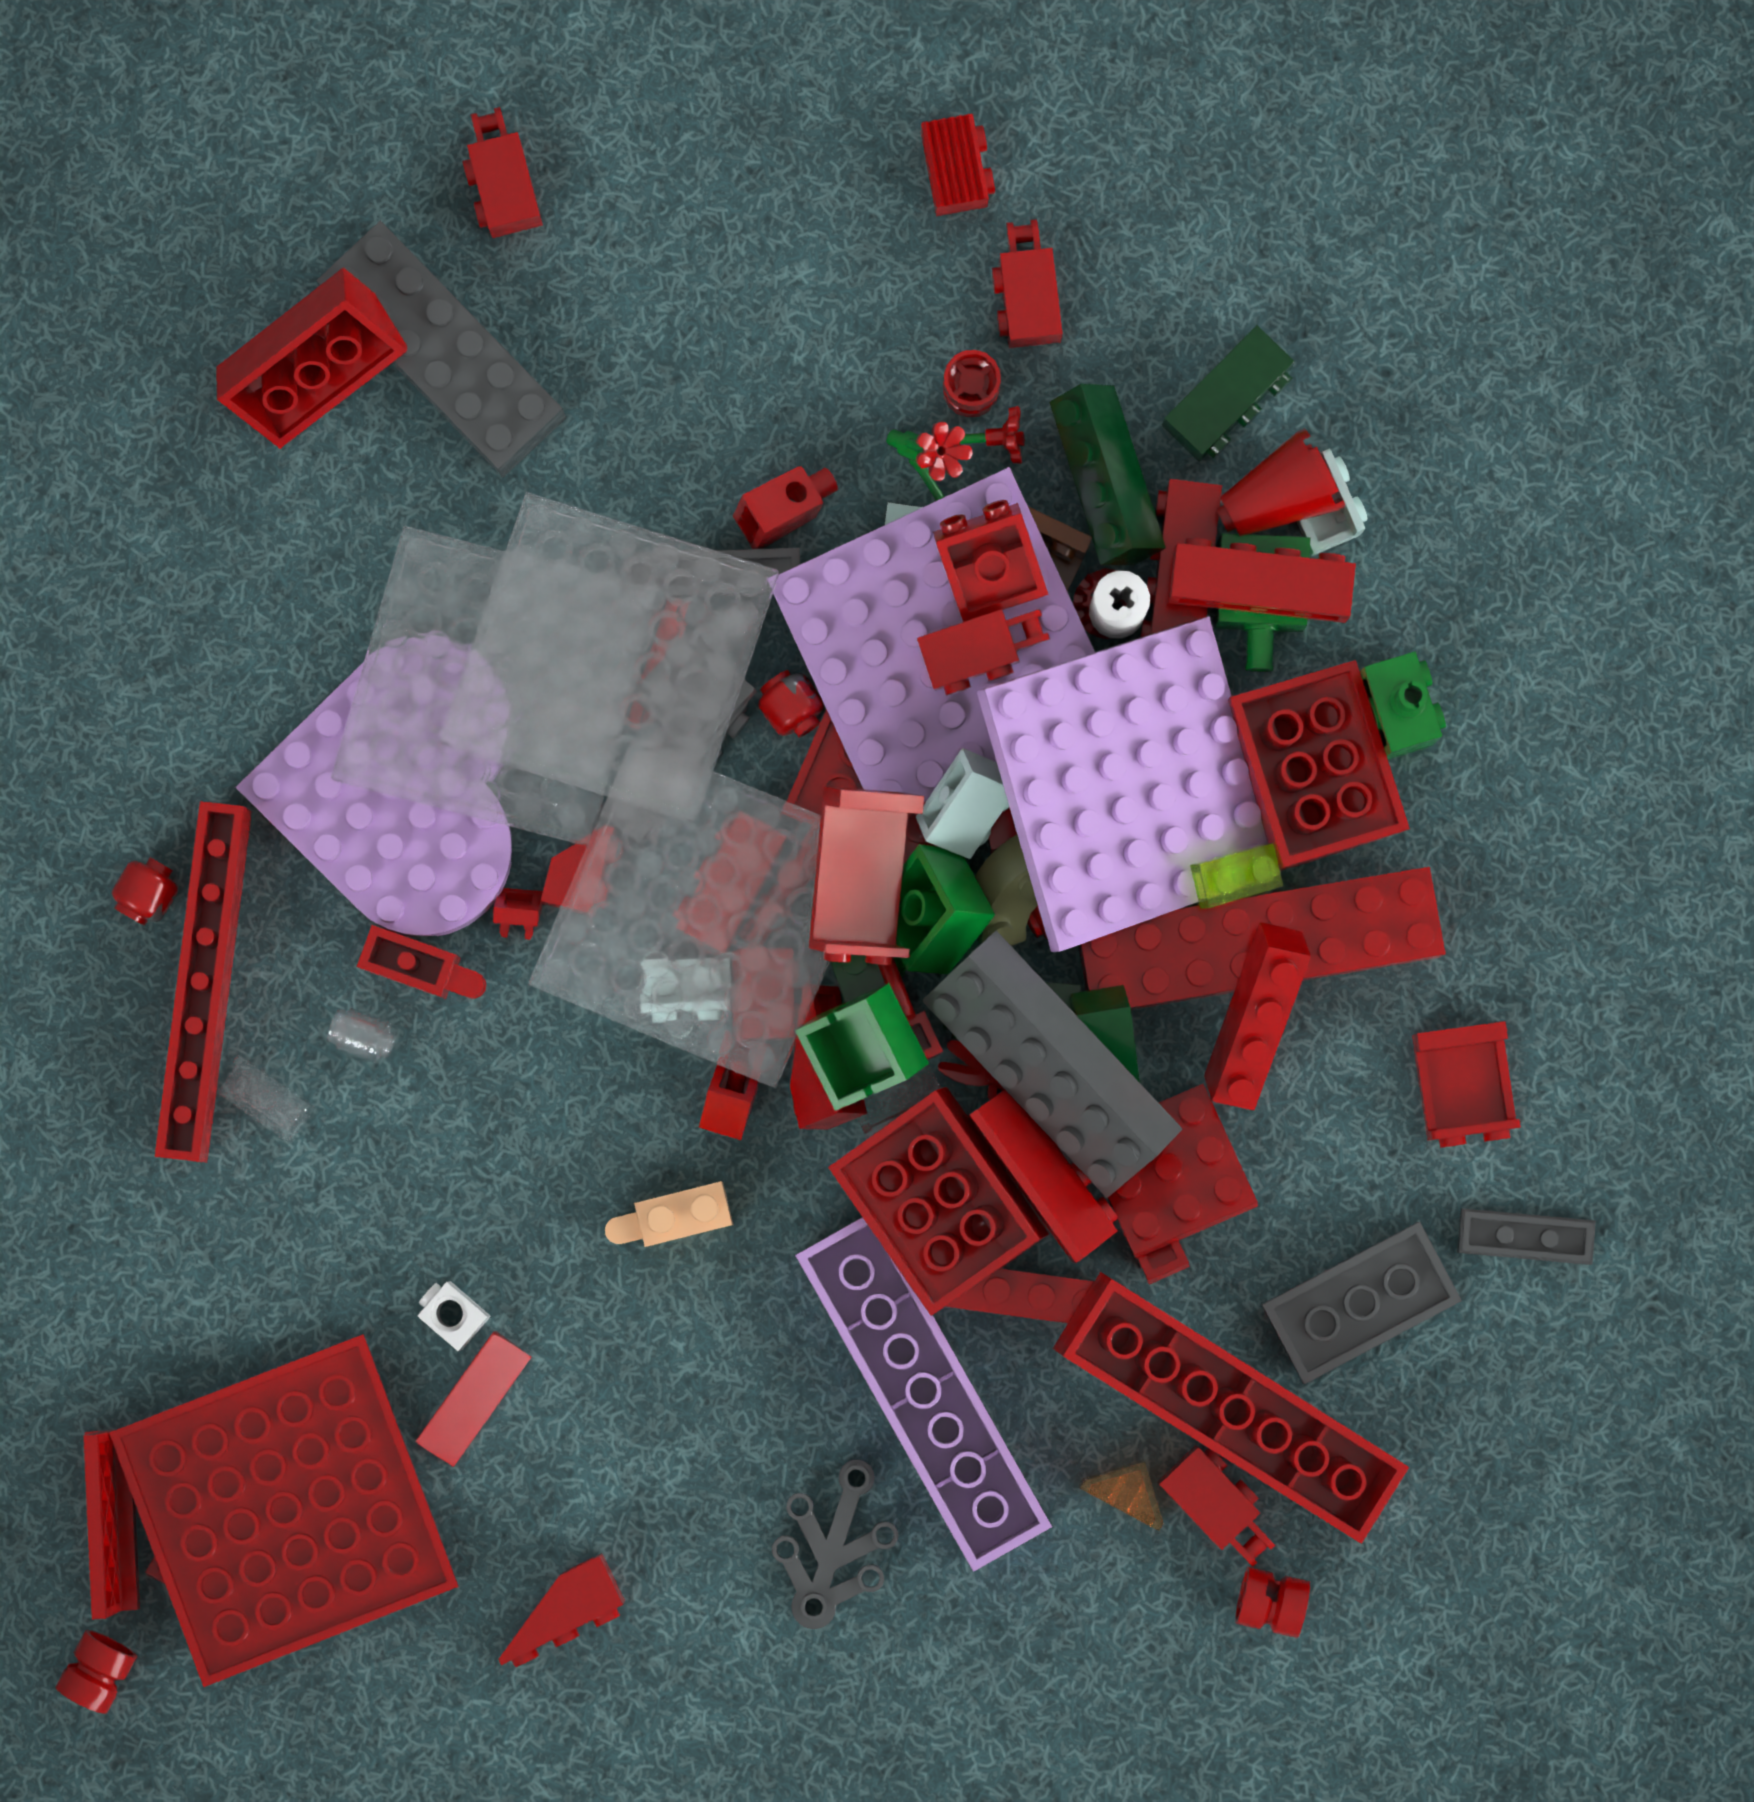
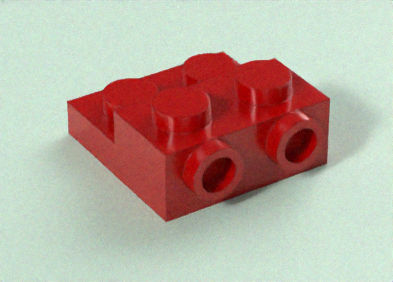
[933,500,1049,622]

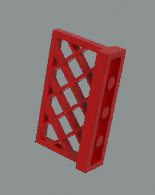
[83,1430,140,1620]

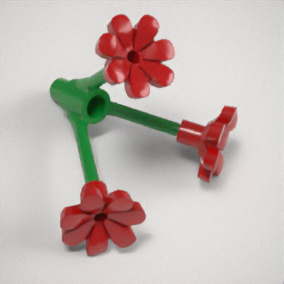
[886,406,1025,501]

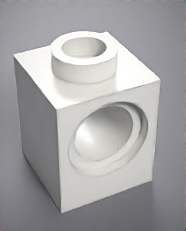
[418,1281,491,1351]

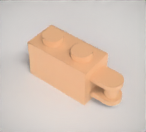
[605,1181,734,1247]

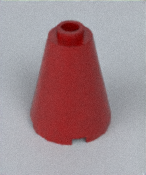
[1216,428,1345,536]

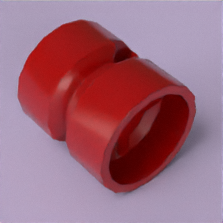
[943,350,1001,418]
[1235,1566,1310,1638]
[55,1629,138,1714]

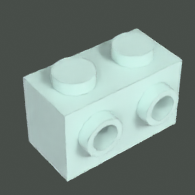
[916,748,1009,859]

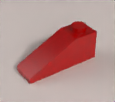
[790,985,867,1130]

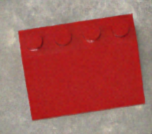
[1228,660,1410,872]
[828,1087,1049,1316]

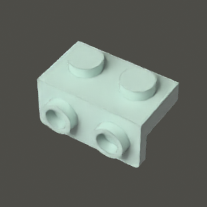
[1297,448,1367,556]

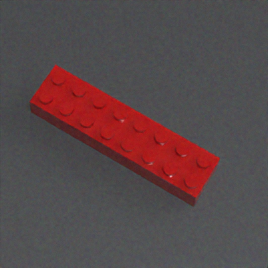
[1078,867,1446,1010]
[1053,1272,1409,1544]

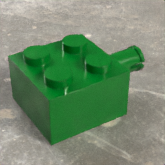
[1215,533,1311,672]
[1360,651,1446,759]
[894,844,995,978]

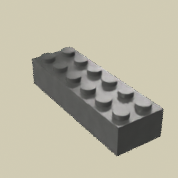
[316,220,566,478]
[922,930,1182,1198]

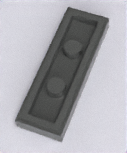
[1457,1208,1596,1265]

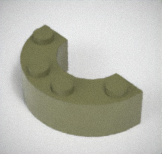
[975,834,1038,946]

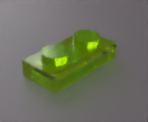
[1190,843,1283,908]

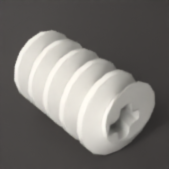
[1089,570,1150,639]

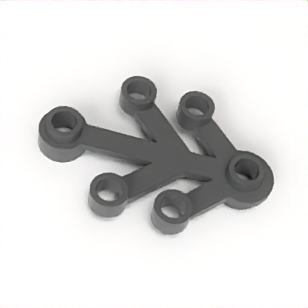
[772,1459,898,1629]

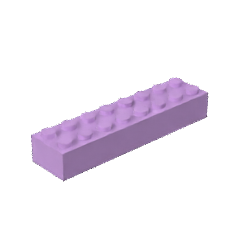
[795,1217,1052,1572]

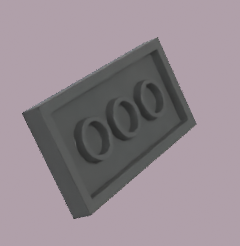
[1261,1222,1462,1384]

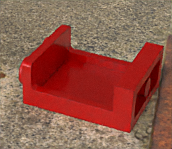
[1412,1021,1521,1148]

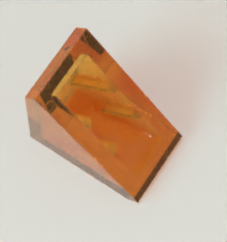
[1078,1460,1164,1531]

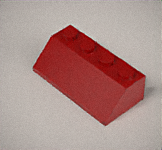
[216,267,407,449]
[968,1090,1119,1263]

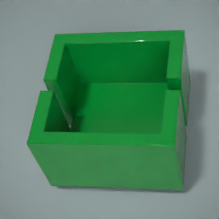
[795,983,929,1111]

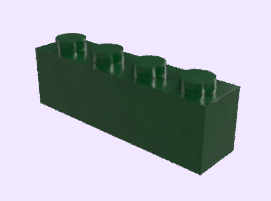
[1049,384,1166,565]

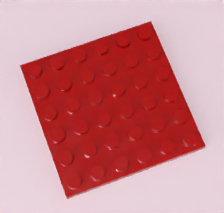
[109,1334,459,1687]

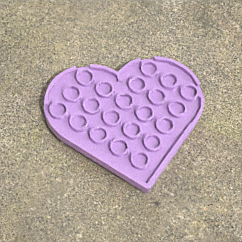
[235,638,513,937]

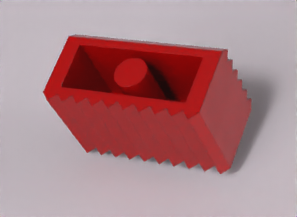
[921,113,995,216]

